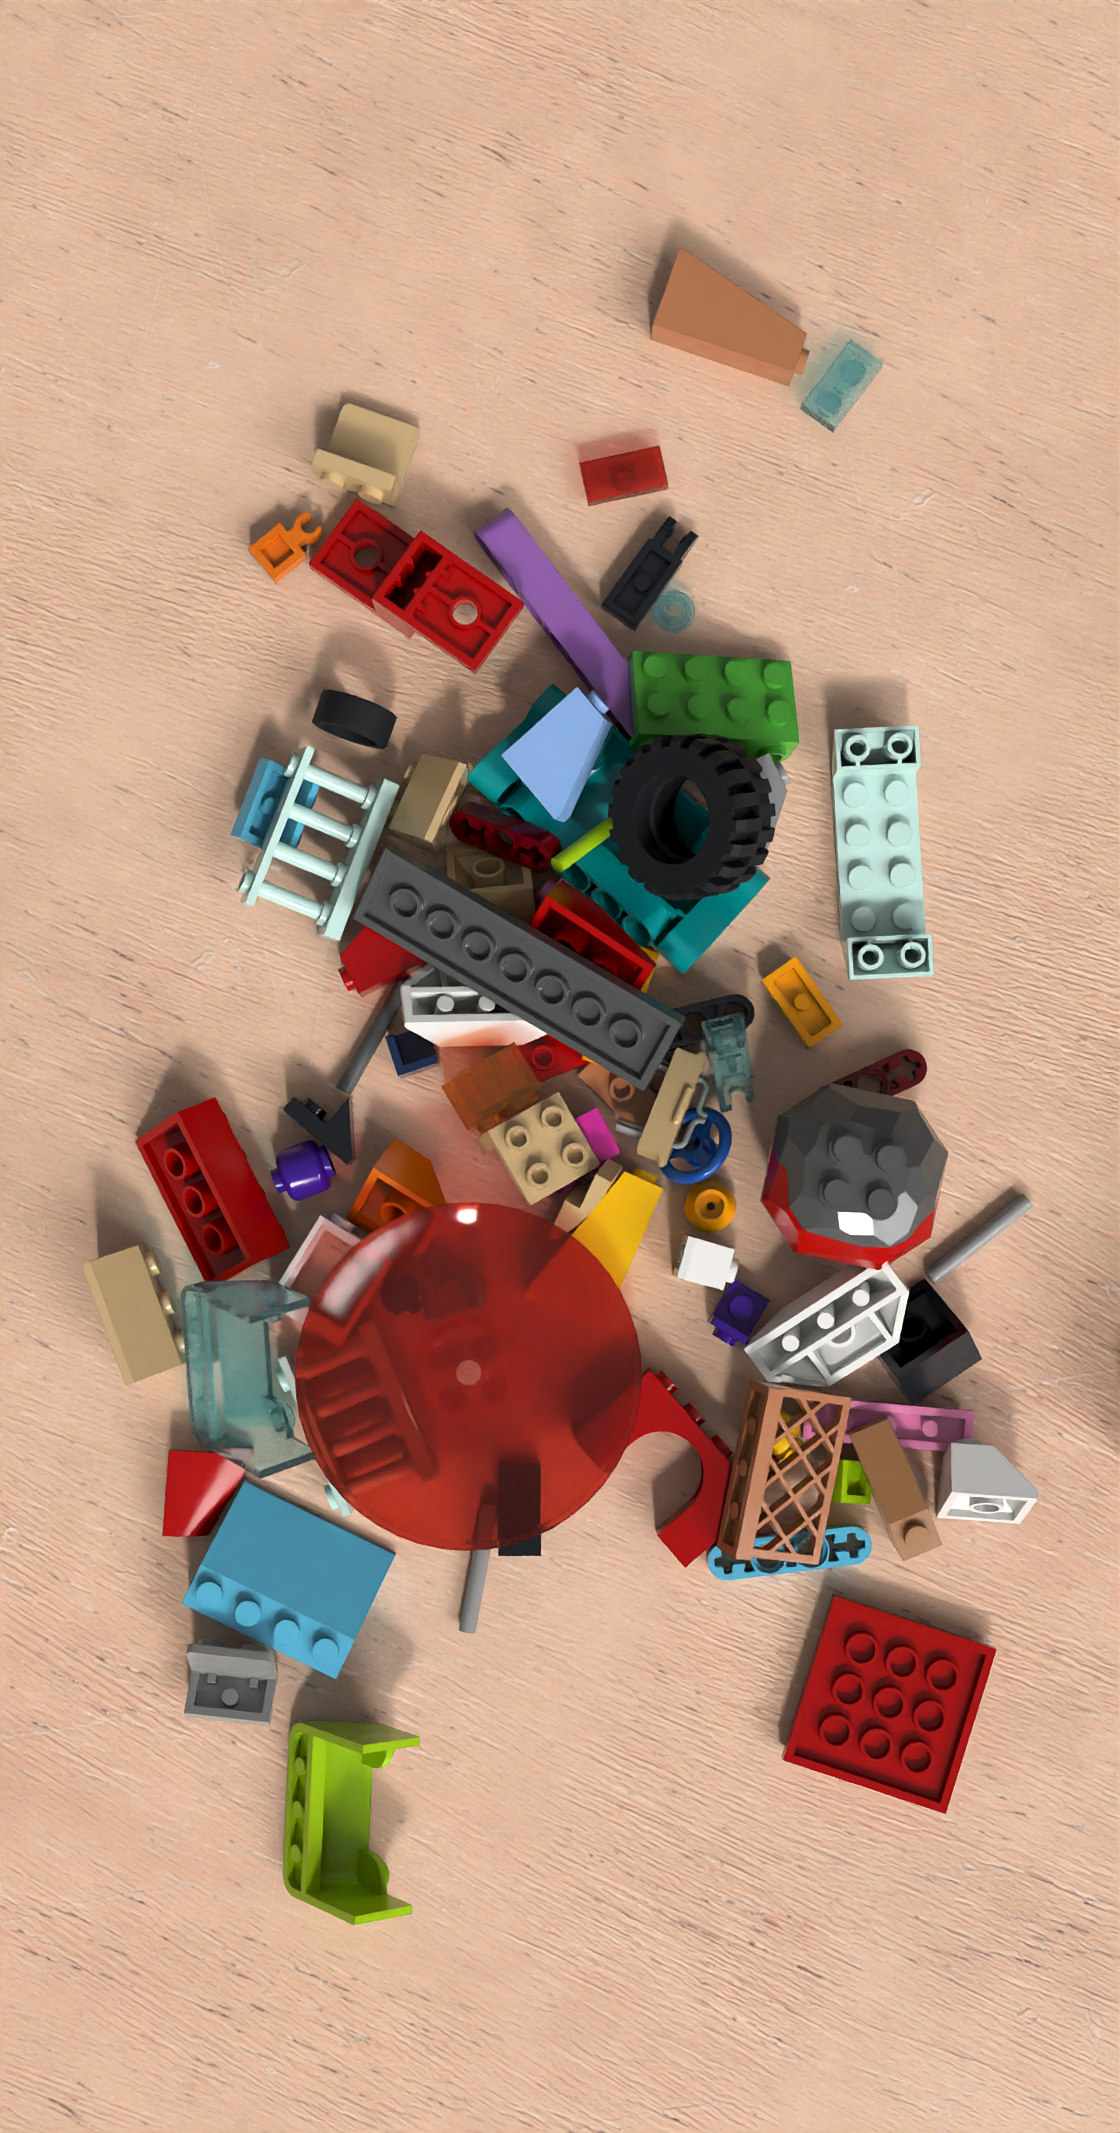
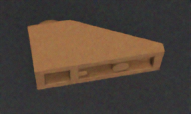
[847,1416,942,1561]

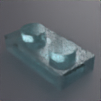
[800,339,883,433]

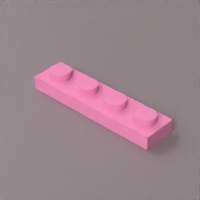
[801,1399,974,1451]

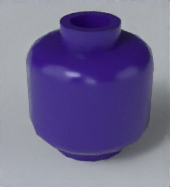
[270,1140,336,1201]

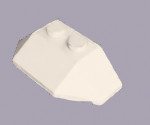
[400,963,547,1047]
[744,1264,909,1387]

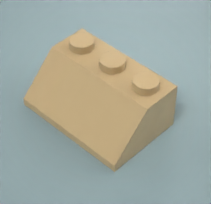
[81,1244,191,1386]

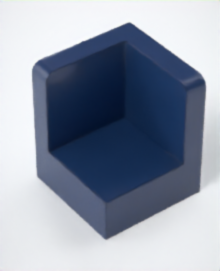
[385,1031,441,1079]

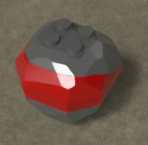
[760,1083,948,1271]

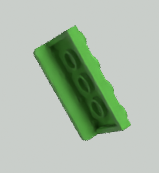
[628,650,799,763]

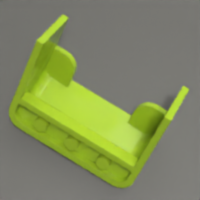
[282,1721,420,1926]

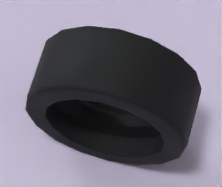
[312,690,397,749]

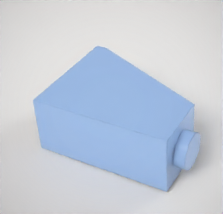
[501,687,613,822]

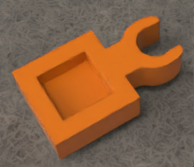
[248,512,323,584]

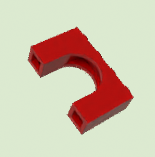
[573,1368,734,1568]

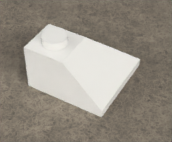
[936,1438,1038,1524]

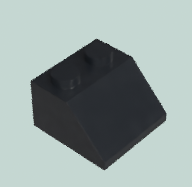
[877,1278,982,1406]

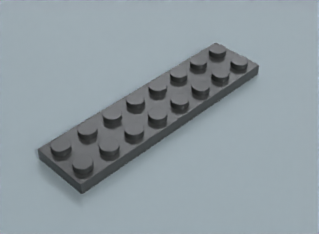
[353,844,686,1091]

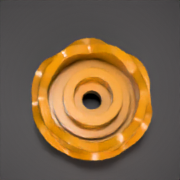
[684,1180,737,1233]

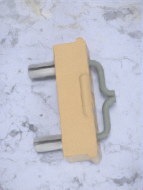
[615,1047,709,1167]

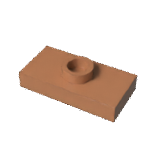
[577,1062,657,1126]

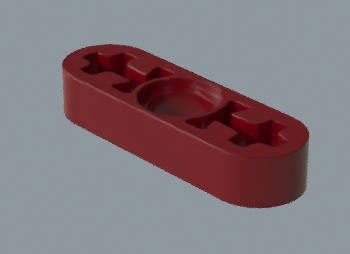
[449,802,562,872]
[817,1049,927,1096]

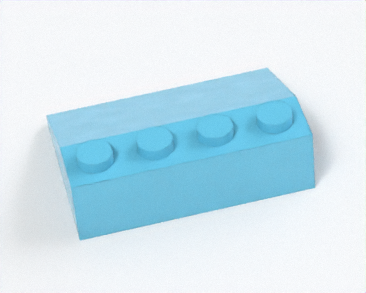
[181,1480,396,1679]

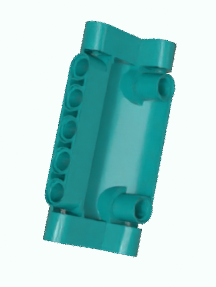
[467,684,771,975]

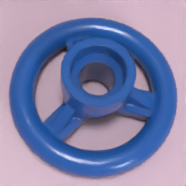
[659,1107,732,1184]

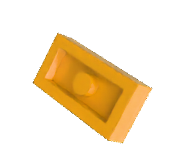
[760,956,843,1049]

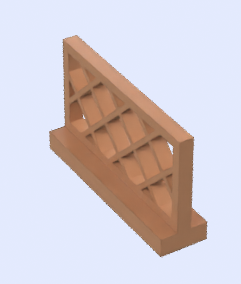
[716,1379,852,1565]

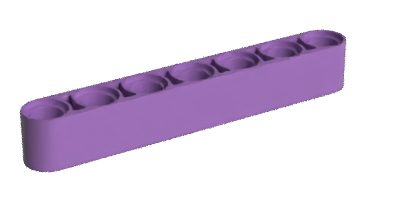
[473,508,634,741]

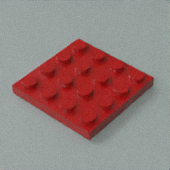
[781,1593,997,1814]

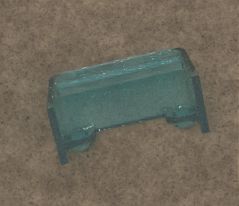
[181,1280,318,1479]

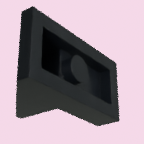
[283,1097,356,1165]

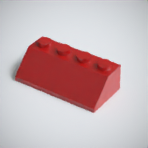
[135,1097,291,1290]

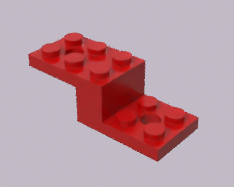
[308,498,524,674]

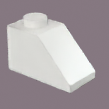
[672,1235,739,1290]

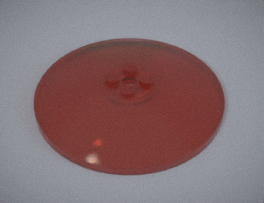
[295,1202,642,1551]

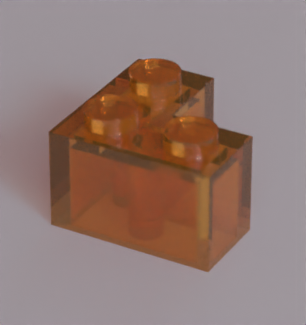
[441,1042,541,1135]

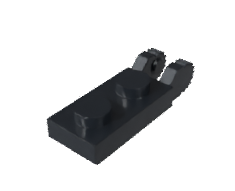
[601,516,699,632]

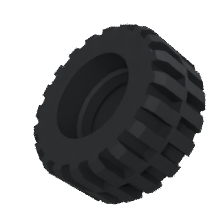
[608,734,776,901]

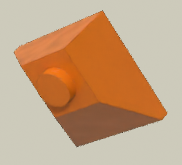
[346,1138,448,1263]

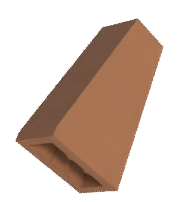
[651,248,810,386]

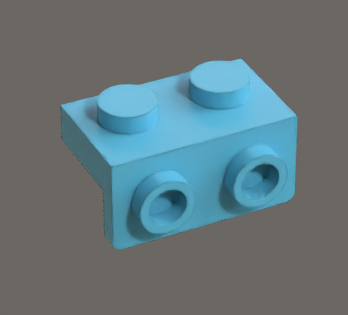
[230,758,319,849]

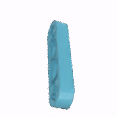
[707,1524,872,1580]

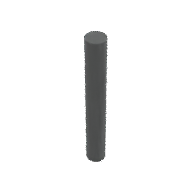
[336,979,404,1095]

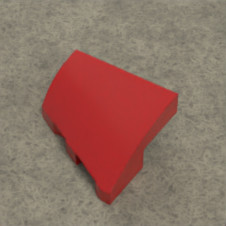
[162,1449,254,1537]

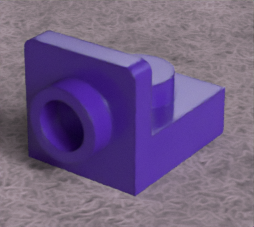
[707,1279,770,1347]

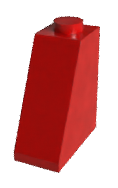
[338,926,428,997]

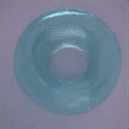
[654,591,695,633]

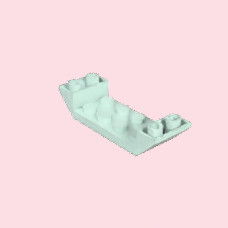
[831,725,934,981]

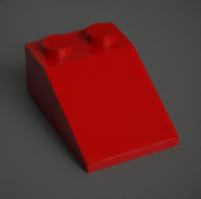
[529,880,656,990]

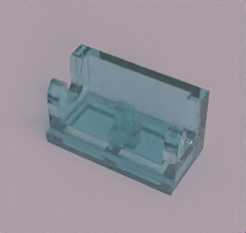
[701,1012,754,1113]

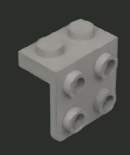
[184,1639,278,1727]

